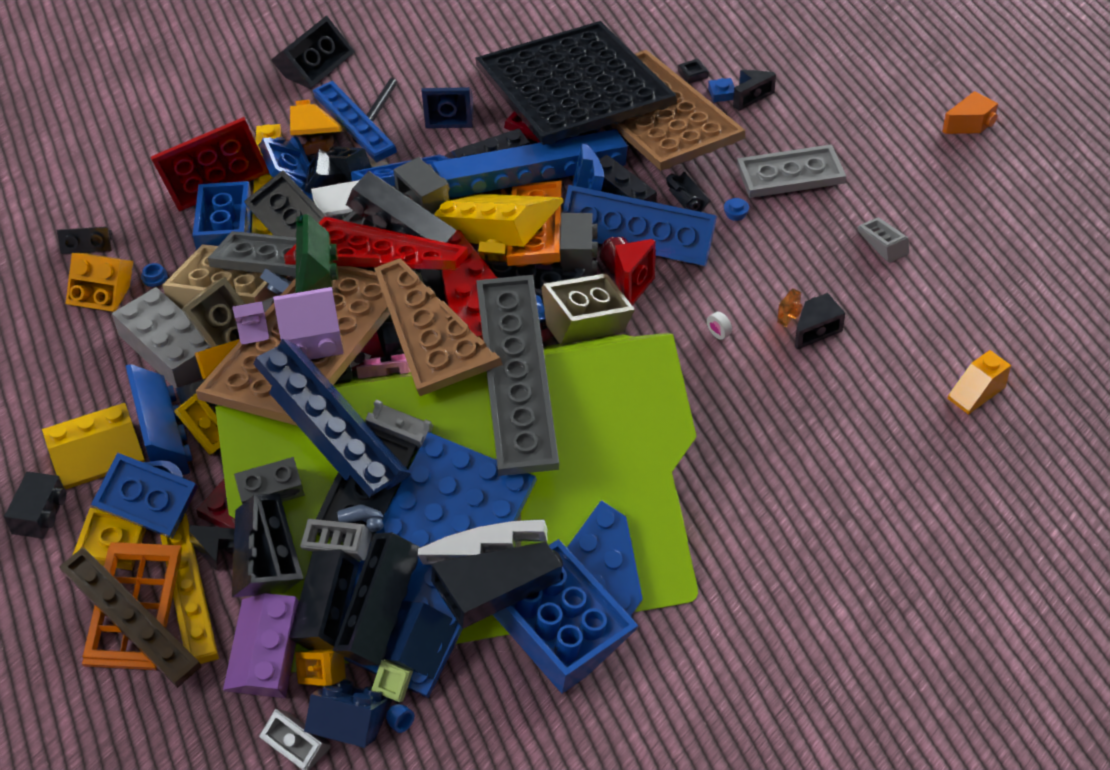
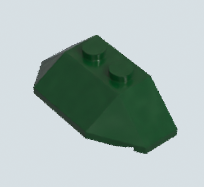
[295,214,338,293]

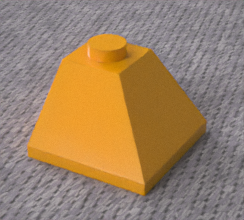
[290,100,343,135]

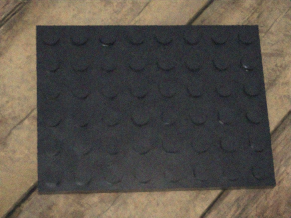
[475,21,677,145]

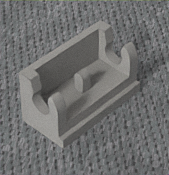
[365,400,433,451]

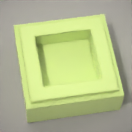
[371,660,413,702]

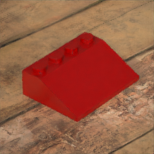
[151,117,269,212]

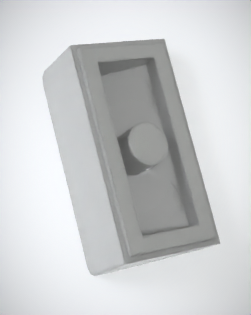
[259,709,332,770]

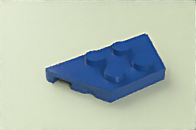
[258,136,312,195]

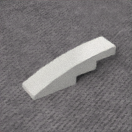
[418,520,548,564]

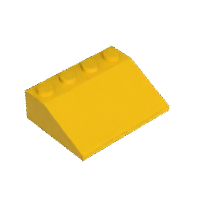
[433,194,564,247]

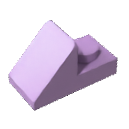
[233,301,269,344]

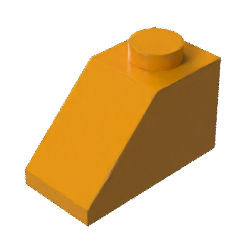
[947,350,1011,415]

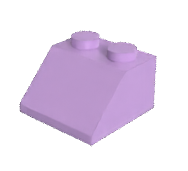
[273,287,344,360]

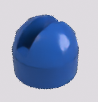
[386,704,415,733]

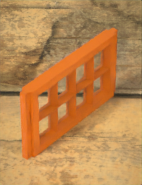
[82,542,182,670]

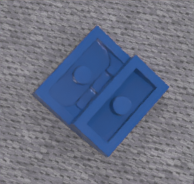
[573,144,604,191]

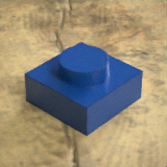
[708,78,734,103]

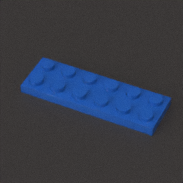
[563,185,717,266]

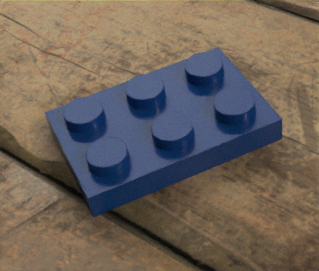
[91,453,198,539]

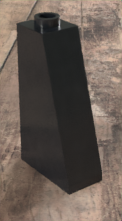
[431,542,563,629]

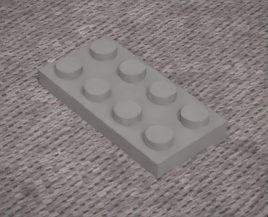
[737,144,846,198]

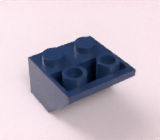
[304,679,392,748]

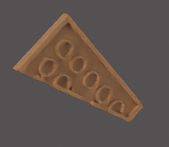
[374,258,503,396]

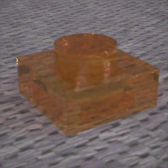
[777,288,803,327]

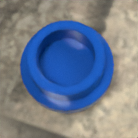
[724,198,749,221]
[141,263,168,287]

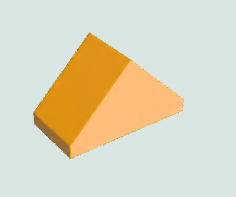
[295,649,346,686]

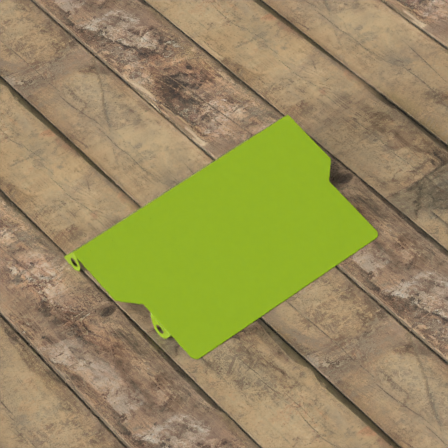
[215,333,698,672]

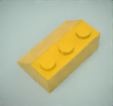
[42,403,145,489]

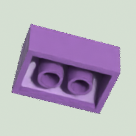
[223,593,299,698]

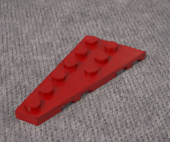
[284,217,468,270]
[441,230,497,340]

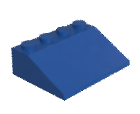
[493,539,638,694]

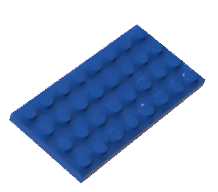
[344,432,537,699]

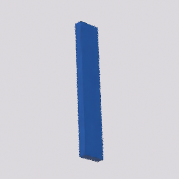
[312,81,397,163]

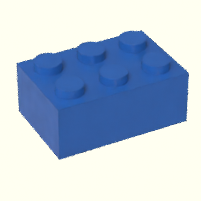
[193,181,253,250]

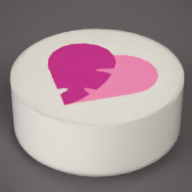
[707,311,732,339]

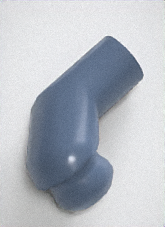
[337,504,384,532]

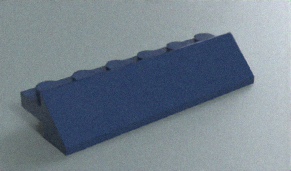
[253,338,411,497]

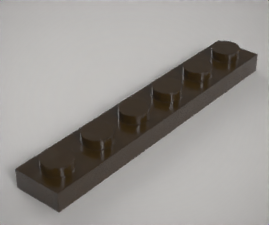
[59,547,202,688]

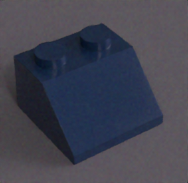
[421,87,474,129]

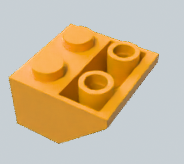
[65,253,133,312]

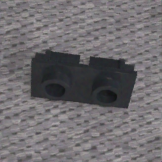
[666,171,711,212]
[57,226,113,254]

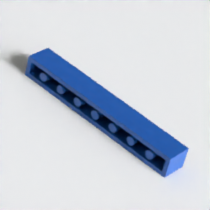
[433,129,628,199]

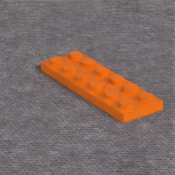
[506,181,563,267]

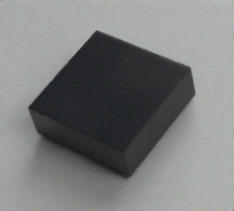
[678,59,709,84]

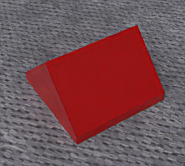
[615,239,656,306]

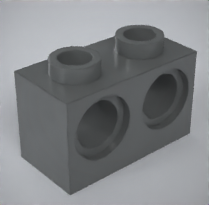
[234,457,305,504]

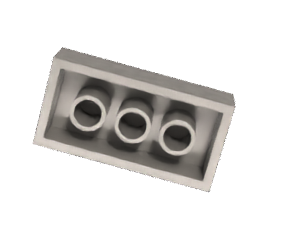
[112,287,210,389]

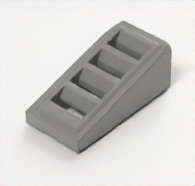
[857,217,909,263]
[300,519,372,561]

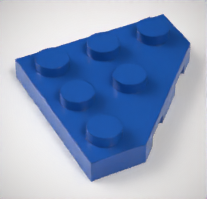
[567,500,643,617]

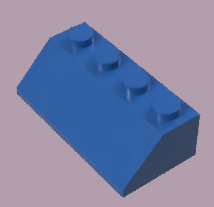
[126,364,193,475]

